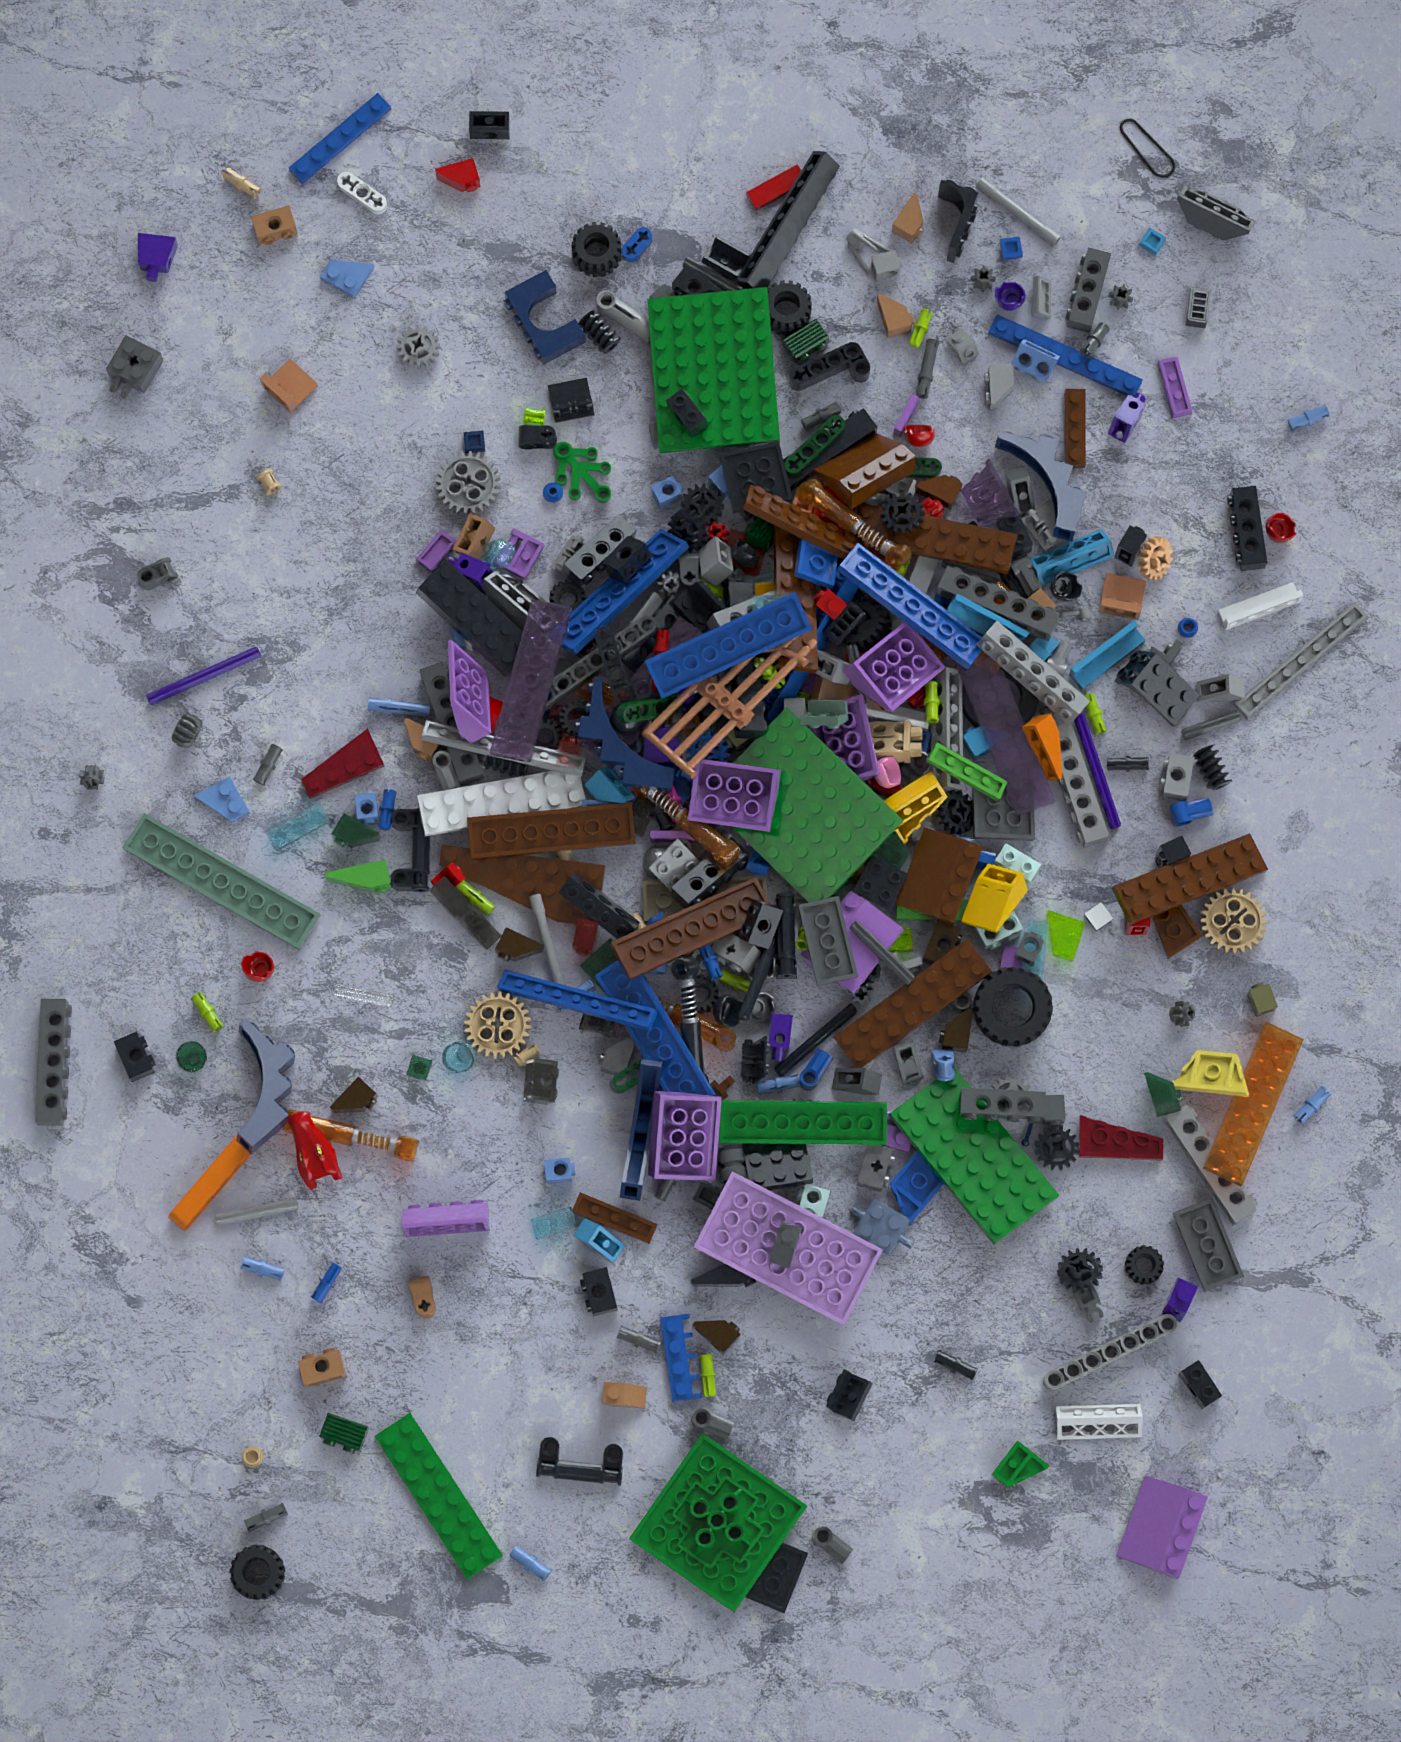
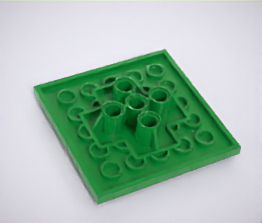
[629,1433,808,1613]

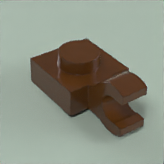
[710,1075,736,1100]

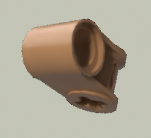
[408,1276,436,1318]

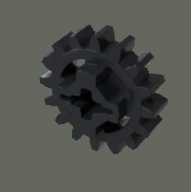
[680,483,724,527]
[880,491,925,536]
[667,508,710,553]
[935,789,973,835]
[1034,1125,1080,1171]
[1057,1248,1103,1294]

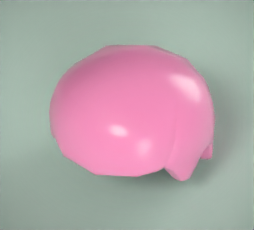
[874,756,901,788]

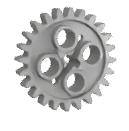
[435,451,501,516]

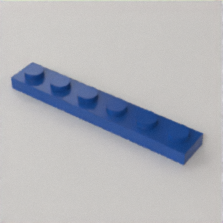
[289,93,391,184]

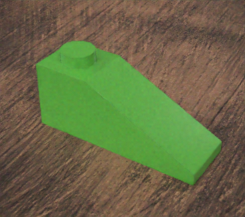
[325,860,392,894]

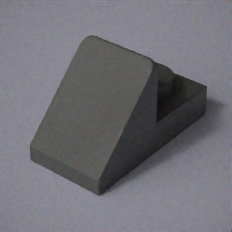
[1150,639,1183,666]
[893,1040,924,1084]

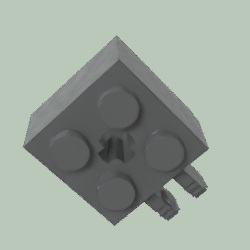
[106,335,163,398]

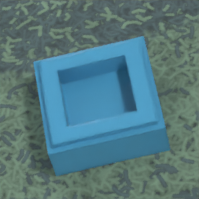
[1138,228,1166,256]

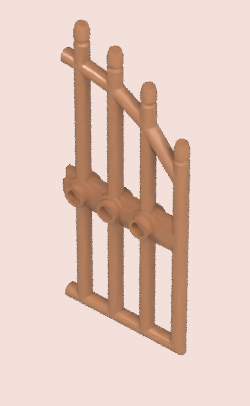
[641,635,818,778]

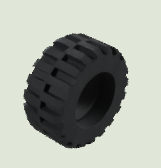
[973,967,1053,1047]

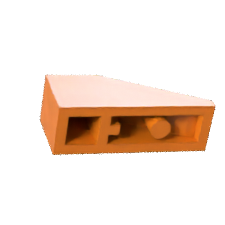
[1022,714,1062,781]

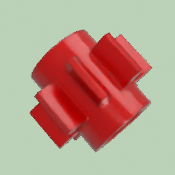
[922,497,944,519]
[706,521,730,543]
[906,686,925,709]

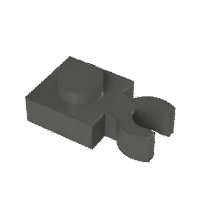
[1072,1285,1104,1323]

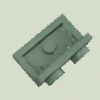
[800,700,848,729]

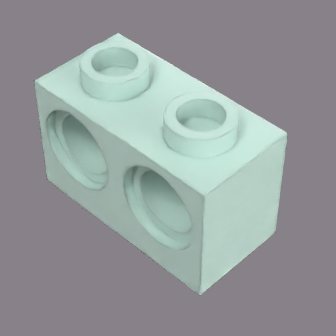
[994,843,1041,887]
[974,910,1023,951]
[797,1184,830,1218]

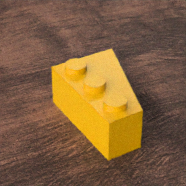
[884,771,947,844]

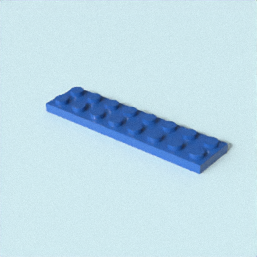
[548,529,689,655]
[837,543,982,669]
[645,592,812,698]
[595,960,716,1096]

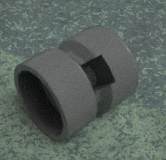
[717,1149,748,1184]

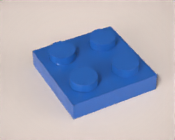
[794,539,838,589]

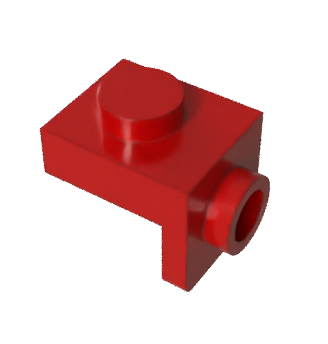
[814,589,847,620]
[430,862,466,896]

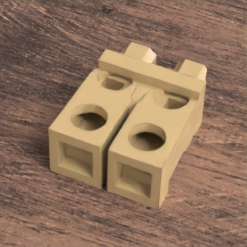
[869,721,923,763]

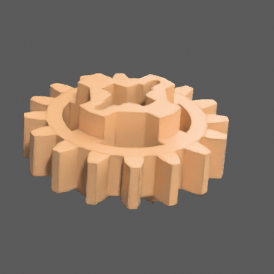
[1137,536,1173,581]

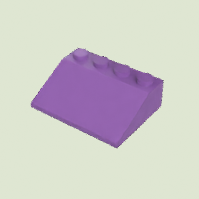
[843,622,946,713]
[448,640,491,743]
[807,694,880,782]
[688,759,781,832]
[800,891,904,994]
[648,1091,722,1181]
[402,1200,490,1237]
[1117,1476,1208,1579]

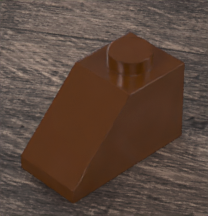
[915,475,963,510]

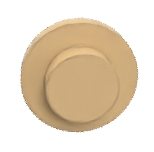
[242,1446,263,1468]

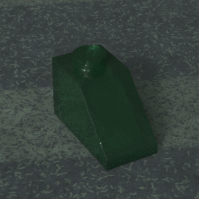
[331,813,381,848]
[1144,1072,1183,1117]

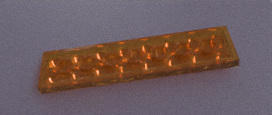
[1203,1021,1304,1187]

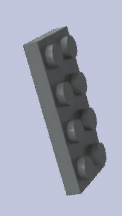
[798,896,858,987]
[1173,1198,1244,1292]

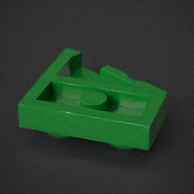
[991,1440,1050,1488]

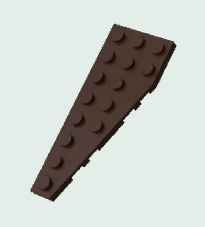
[439,845,606,927]

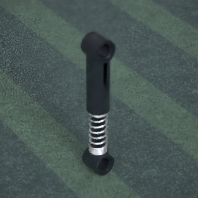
[671,957,709,1082]

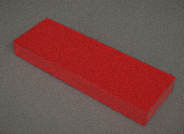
[746,164,801,211]

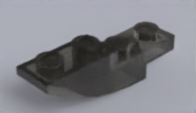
[429,876,502,950]

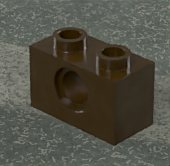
[922,920,963,965]

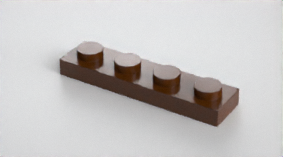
[1065,389,1086,468]
[572,1192,658,1244]

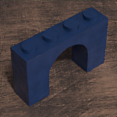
[503,270,586,364]

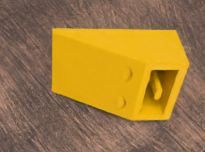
[961,864,1028,933]

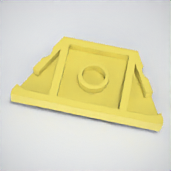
[1170,1050,1249,1097]

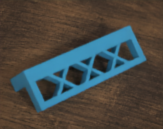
[1030,529,1115,586]
[947,594,1029,642]
[1069,620,1145,690]

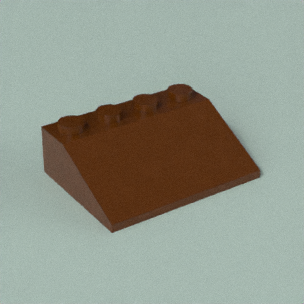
[813,433,916,509]
[895,827,983,925]

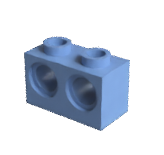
[1011,339,1060,382]

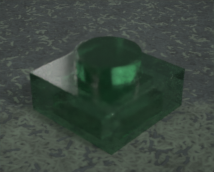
[406,1055,433,1082]

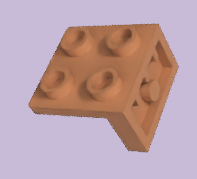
[260,359,318,413]
[1098,573,1146,620]

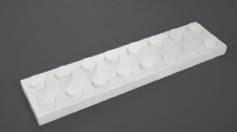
[417,771,586,837]

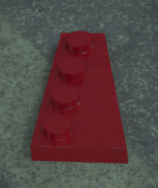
[301,728,385,799]
[1079,1115,1164,1161]

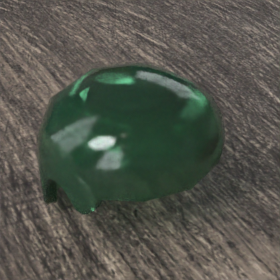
[175,1041,207,1073]

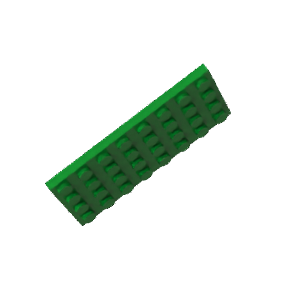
[889,1067,1059,1245]

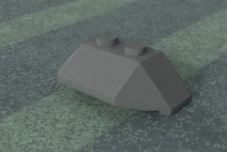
[1177,186,1256,241]
[483,570,557,633]

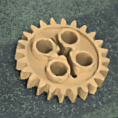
[1199,888,1268,955]
[464,991,532,1059]

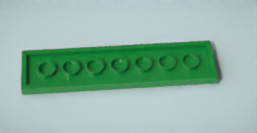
[718,1100,887,1145]
[375,1413,503,1580]

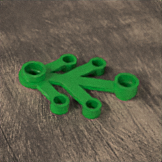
[553,442,611,503]

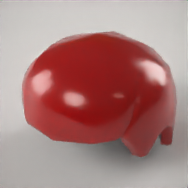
[904,425,935,448]
[1265,513,1297,543]
[241,951,275,982]

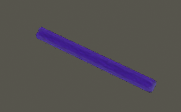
[146,647,261,705]
[1074,713,1121,829]

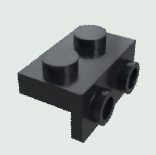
[702,236,751,281]
[826,1369,873,1421]

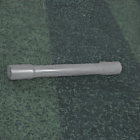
[976,177,1061,246]
[529,894,566,985]

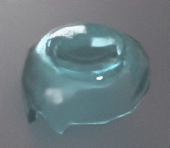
[484,538,515,569]
[442,1041,476,1074]

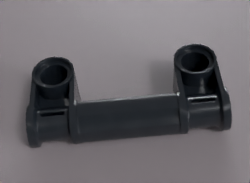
[390,808,430,893]
[774,892,797,979]
[536,1437,624,1486]

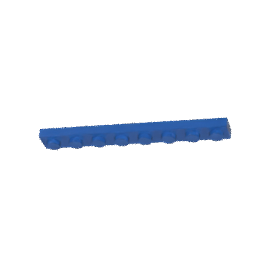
[988,314,1143,396]
[497,969,657,1031]

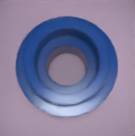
[543,483,563,503]
[1178,618,1198,638]

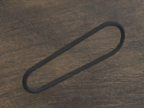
[1120,118,1176,178]

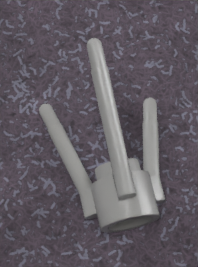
[846,228,890,274]

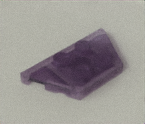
[961,459,1020,522]

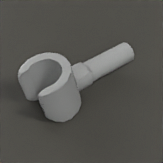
[1062,607,1092,622]

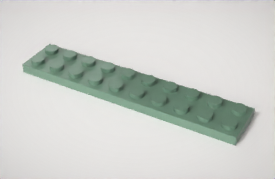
[122,813,321,950]

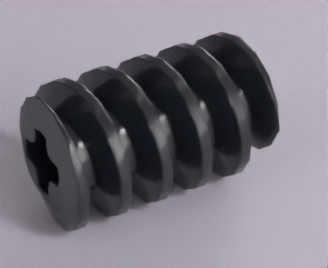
[578,310,621,354]
[1193,744,1232,790]
[485,755,529,777]

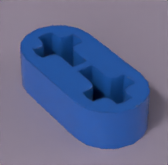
[622,227,652,262]

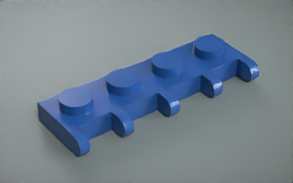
[660,1314,702,1402]

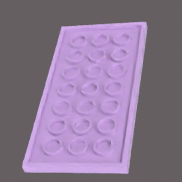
[694,1171,883,1325]

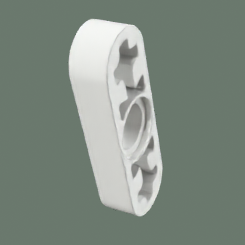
[337,172,387,214]

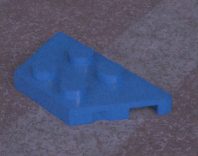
[889,1151,944,1226]

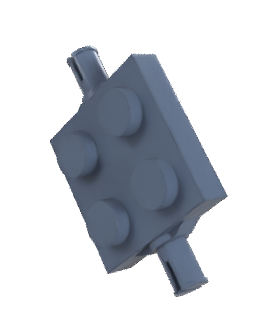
[849,1198,915,1256]

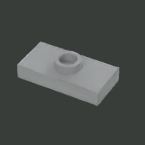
[1032,276,1051,320]

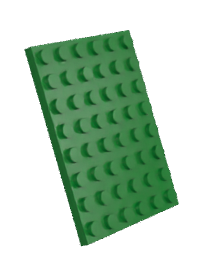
[647,287,780,454]
[731,707,904,902]

